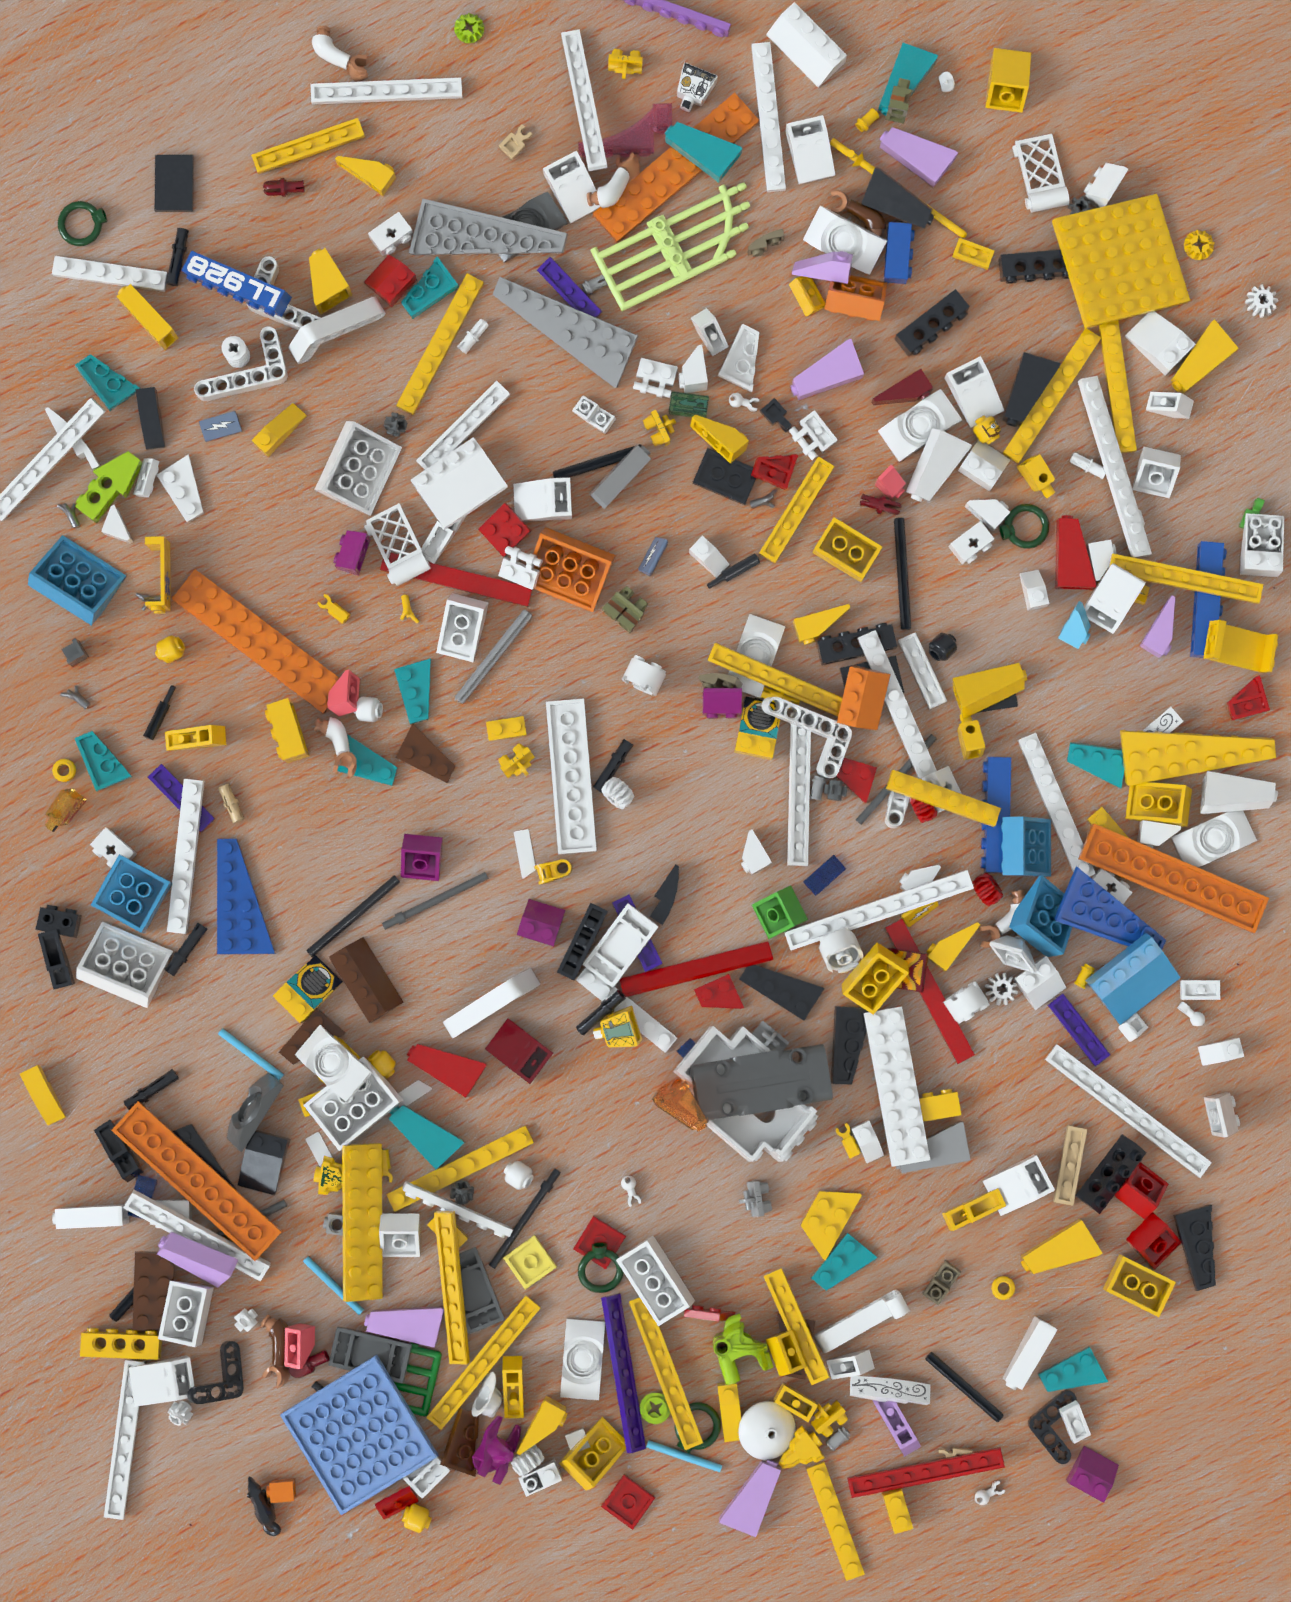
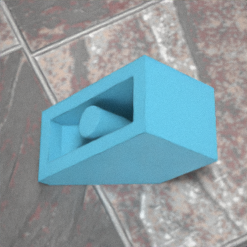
[1058,601,1091,649]

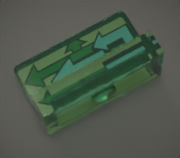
[669,392,709,418]

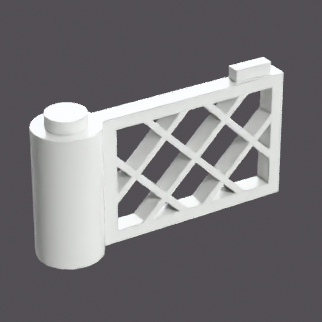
[1012,134,1069,213]
[364,503,431,586]

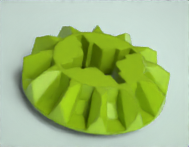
[454,13,484,43]
[640,1392,670,1424]

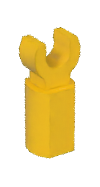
[317,594,351,624]
[835,1123,861,1158]
[382,1149,393,1183]

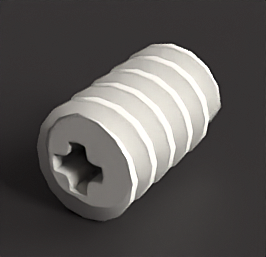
[221,336,250,368]

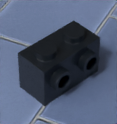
[35,904,82,938]

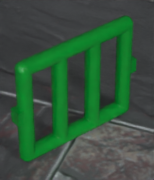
[393,1342,442,1417]

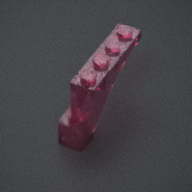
[578,103,672,158]

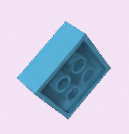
[1001,816,1051,877]
[91,854,172,933]
[1009,875,1072,957]

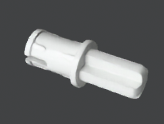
[457,319,488,354]
[1070,453,1106,479]

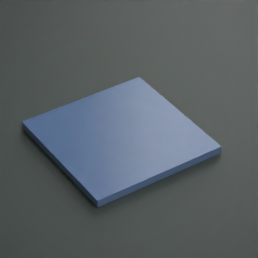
[280,1355,439,1515]

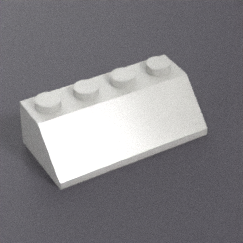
[766,2,847,88]
[616,1235,695,1326]

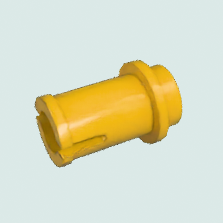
[855,108,879,132]
[1074,963,1095,989]

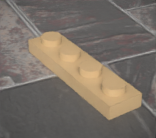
[1053,1125,1087,1206]

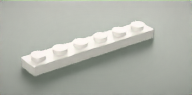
[52,256,168,292]
[416,381,510,470]
[576,968,677,1053]
[403,1181,513,1238]

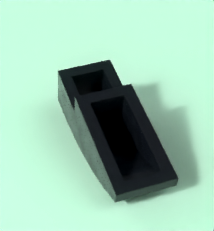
[135,387,165,450]
[650,864,679,926]
[38,929,75,990]
[94,1120,144,1182]

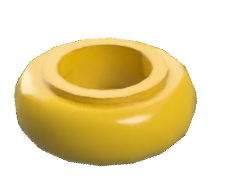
[52,759,76,782]
[991,1276,1015,1300]

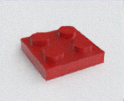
[478,503,532,557]

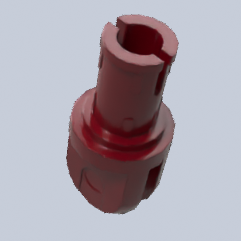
[263,178,305,197]
[859,494,902,515]
[288,1350,330,1378]

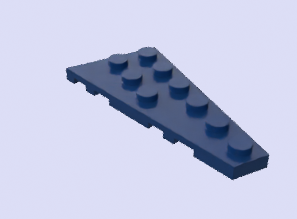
[217,839,276,954]
[1054,866,1166,950]

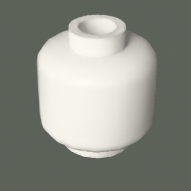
[353,697,383,722]
[504,1161,534,1190]

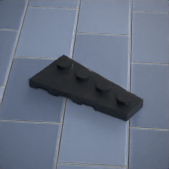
[739,965,824,1021]
[831,1006,868,1085]
[173,1124,237,1190]
[1173,1204,1216,1291]

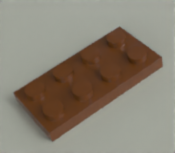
[132,1251,174,1330]

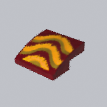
[888,948,929,992]

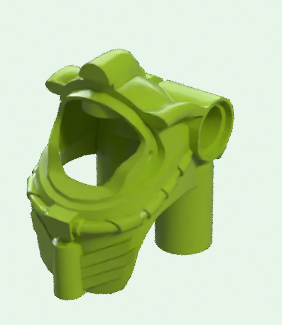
[712,1313,774,1385]

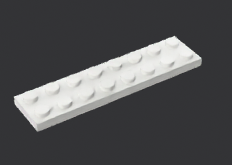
[546,699,597,855]
[864,1007,930,1167]

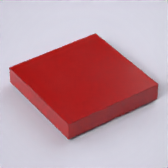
[573,1215,626,1269]
[601,1474,656,1530]

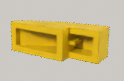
[20,1065,66,1126]
[942,1188,1006,1231]

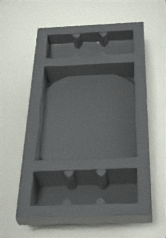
[498,192,568,263]
[227,1073,284,1152]
[459,1247,505,1334]
[328,1327,412,1384]

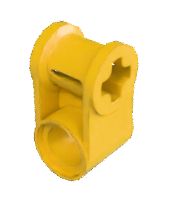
[534,859,572,885]

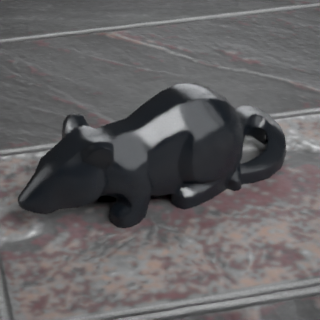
[247,1476,281,1536]

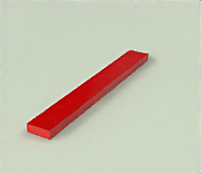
[380,551,532,607]
[885,919,975,1064]
[620,941,773,997]
[847,1447,1005,1498]

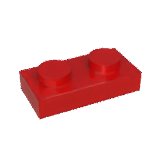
[375,1486,419,1520]

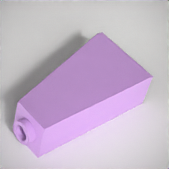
[879,127,958,188]
[790,339,864,400]
[157,1232,238,1288]
[364,1306,444,1348]
[719,1459,781,1537]

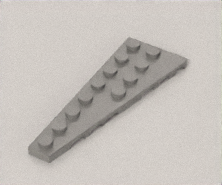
[409,199,568,255]
[493,277,638,388]

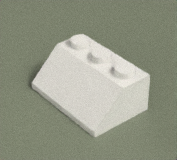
[158,1281,214,1347]

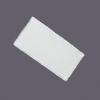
[572,396,616,434]

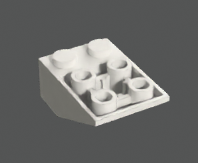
[785,115,835,184]
[543,151,601,224]
[944,356,1004,428]
[513,478,572,522]
[1240,513,1284,577]
[1084,563,1146,634]
[983,1154,1055,1216]
[128,1355,196,1407]

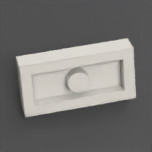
[133,458,160,497]
[1180,980,1220,1000]
[1059,1400,1091,1444]

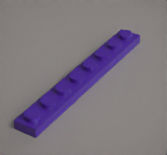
[601,1294,646,1453]

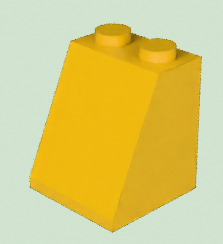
[985,48,1031,113]
[309,248,353,315]

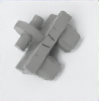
[752,1021,789,1051]
[739,1181,772,1217]

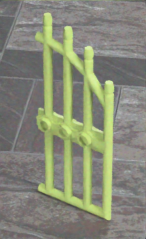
[590,183,750,312]

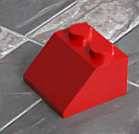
[364,255,417,307]
[1114,1162,1169,1220]
[1126,1212,1181,1270]

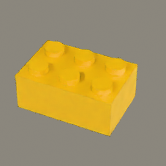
[812,517,882,582]
[265,698,310,763]
[842,942,909,1015]
[1103,1254,1176,1317]

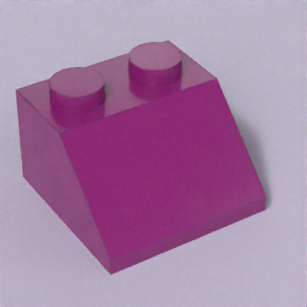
[333,530,370,576]
[702,688,742,719]
[401,834,443,881]
[517,899,565,947]
[1066,1446,1119,1503]

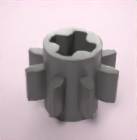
[1067,196,1091,215]
[383,412,408,437]
[824,780,848,801]
[450,1180,474,1205]

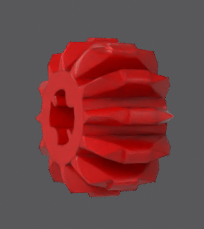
[909,798,938,823]
[972,872,1003,906]

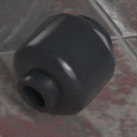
[929,633,957,661]

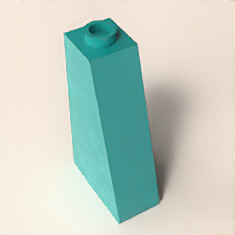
[878,43,938,116]
[665,122,743,183]
[388,1105,465,1170]

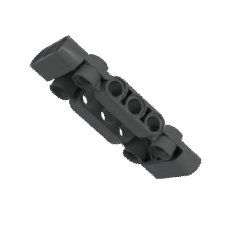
[690,1044,833,1122]

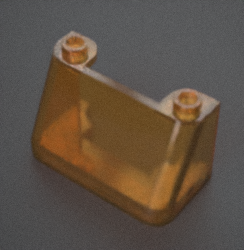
[652,1076,709,1132]

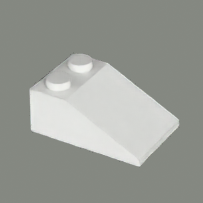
[1125,311,1196,376]
[436,593,489,662]
[1204,1092,1240,1137]

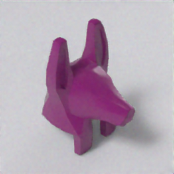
[472,1415,521,1485]

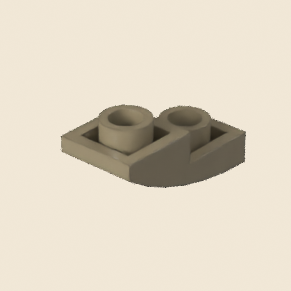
[747,229,784,257]
[698,673,743,688]
[922,1260,961,1305]

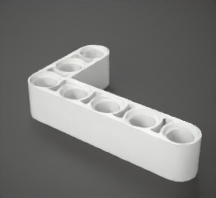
[246,256,320,331]
[288,296,386,364]
[194,327,288,401]
[762,697,852,778]
[443,968,541,1039]
[814,1289,910,1353]

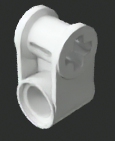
[885,791,910,828]

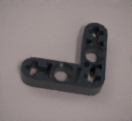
[187,1341,244,1404]
[1028,1390,1077,1464]

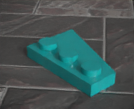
[401,256,459,319]
[75,354,140,411]
[394,658,431,725]
[74,731,133,792]
[337,734,398,786]
[1067,742,1124,788]
[811,1233,878,1291]
[1038,1346,1108,1392]

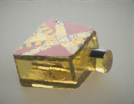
[45,788,87,832]

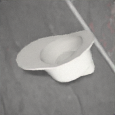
[471,1372,502,1418]

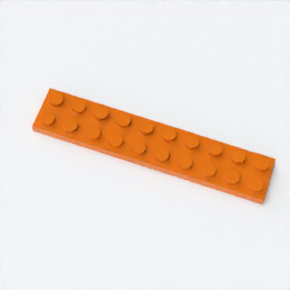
[593,92,759,243]
[172,569,339,714]
[1078,824,1269,933]
[111,1101,282,1261]

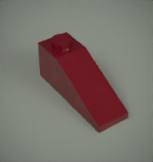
[871,369,933,405]

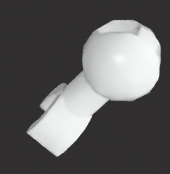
[729,393,759,412]
[1177,1002,1205,1026]
[621,1176,641,1207]
[975,1480,1005,1505]

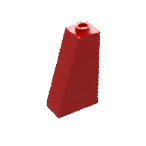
[1055,515,1096,590]
[407,1044,487,1098]

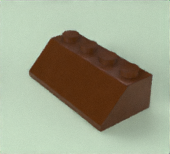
[329,937,404,1023]

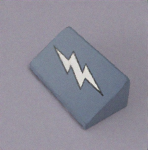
[199,411,242,442]
[638,537,668,577]

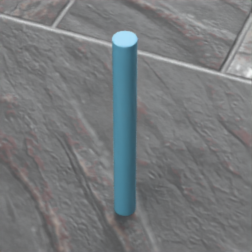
[218,1028,284,1081]
[303,1256,364,1315]
[646,1440,722,1473]

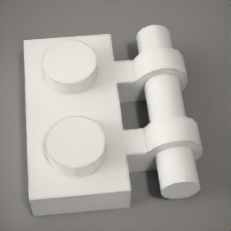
[633,358,678,398]
[789,410,838,460]
[498,546,543,590]

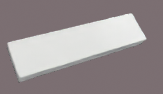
[898,632,947,710]

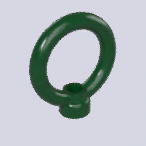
[58,201,108,246]
[999,504,1049,549]
[578,1242,624,1293]
[674,1402,721,1454]

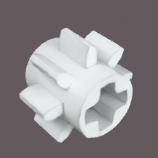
[234,1308,258,1332]
[167,1401,193,1426]

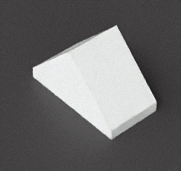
[101,505,133,543]

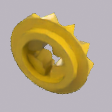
[1184,230,1215,260]

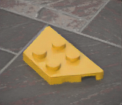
[800,1191,862,1260]

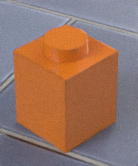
[266,1478,296,1503]

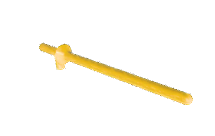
[830,138,967,238]

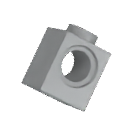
[323,1213,343,1236]

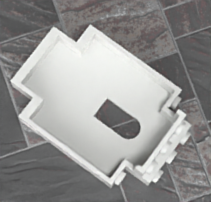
[673,1026,818,1162]

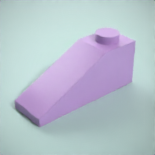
[792,251,853,284]
[1140,595,1175,658]
[872,1400,921,1457]

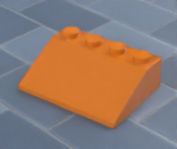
[533,527,616,612]

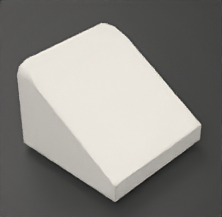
[1118,1013,1148,1042]

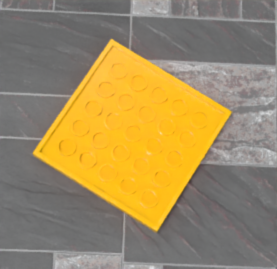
[1052,194,1190,328]

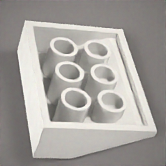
[314,421,402,516]
[411,437,508,530]
[76,922,173,1008]
[304,1056,403,1151]

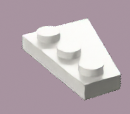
[717,324,759,392]
[157,455,204,523]

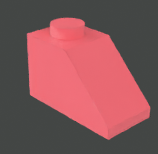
[875,465,906,501]
[327,669,360,717]
[284,1323,315,1369]

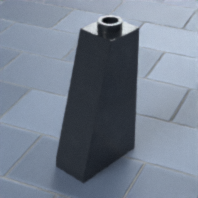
[861,167,934,228]
[1002,352,1061,427]

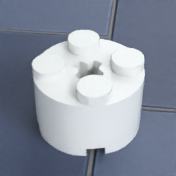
[622,655,666,696]
[819,927,863,973]
[943,981,990,1024]

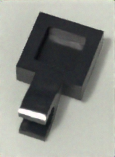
[760,398,792,433]

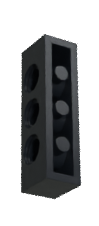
[998,250,1069,284]
[895,289,970,357]
[816,623,897,666]
[557,903,608,981]
[1075,1134,1147,1214]

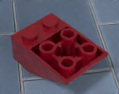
[485,1018,554,1084]

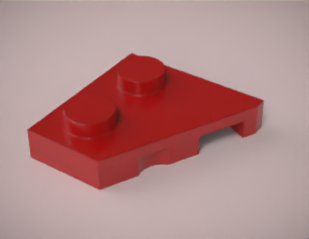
[751,454,798,490]
[1227,675,1270,721]
[836,758,877,803]
[694,974,744,1009]

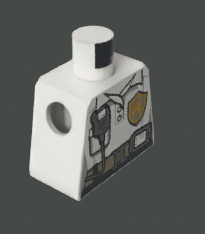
[677,62,718,112]

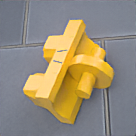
[608,49,643,79]
[643,410,677,447]
[498,743,535,778]
[810,1400,848,1437]

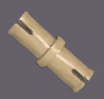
[218,784,245,824]

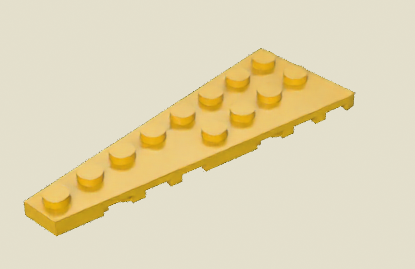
[1120,730,1276,786]

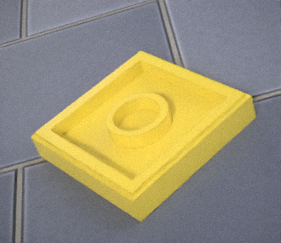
[503,1235,557,1290]

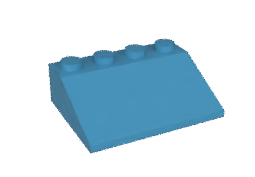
[28,535,126,626]
[1085,933,1181,1025]

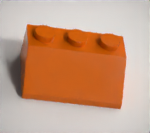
[824,275,887,321]
[837,665,891,730]

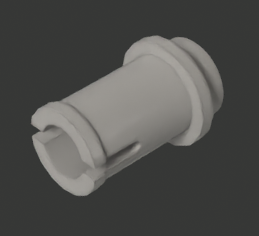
[582,274,607,295]
[809,776,827,800]
[826,1427,851,1451]

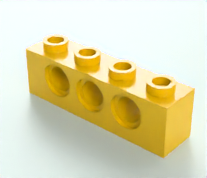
[80,1328,162,1360]

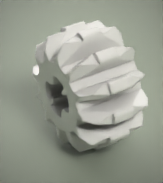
[1245,284,1278,318]
[601,777,634,809]
[985,973,1018,1005]
[511,1445,544,1476]

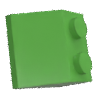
[752,885,808,939]

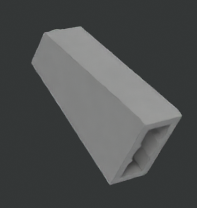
[589,445,651,509]
[896,1121,971,1173]

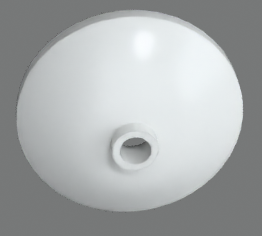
[738,1401,796,1460]

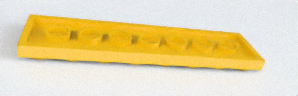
[342,1143,383,1302]

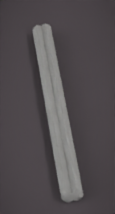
[455,610,532,704]

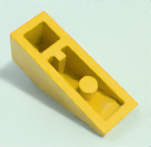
[335,156,396,196]
[252,403,307,458]
[690,415,749,464]
[793,604,850,645]
[165,725,226,751]
[926,922,981,971]
[502,1356,524,1418]
[717,1382,741,1442]

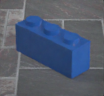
[883,222,915,284]

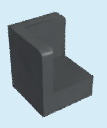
[61,638,89,667]

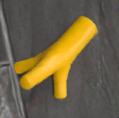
[400,595,419,623]

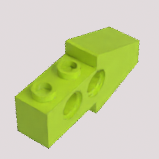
[75,451,142,523]

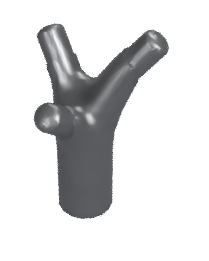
[750,489,777,508]
[57,503,80,528]
[136,593,161,611]
[60,686,90,709]

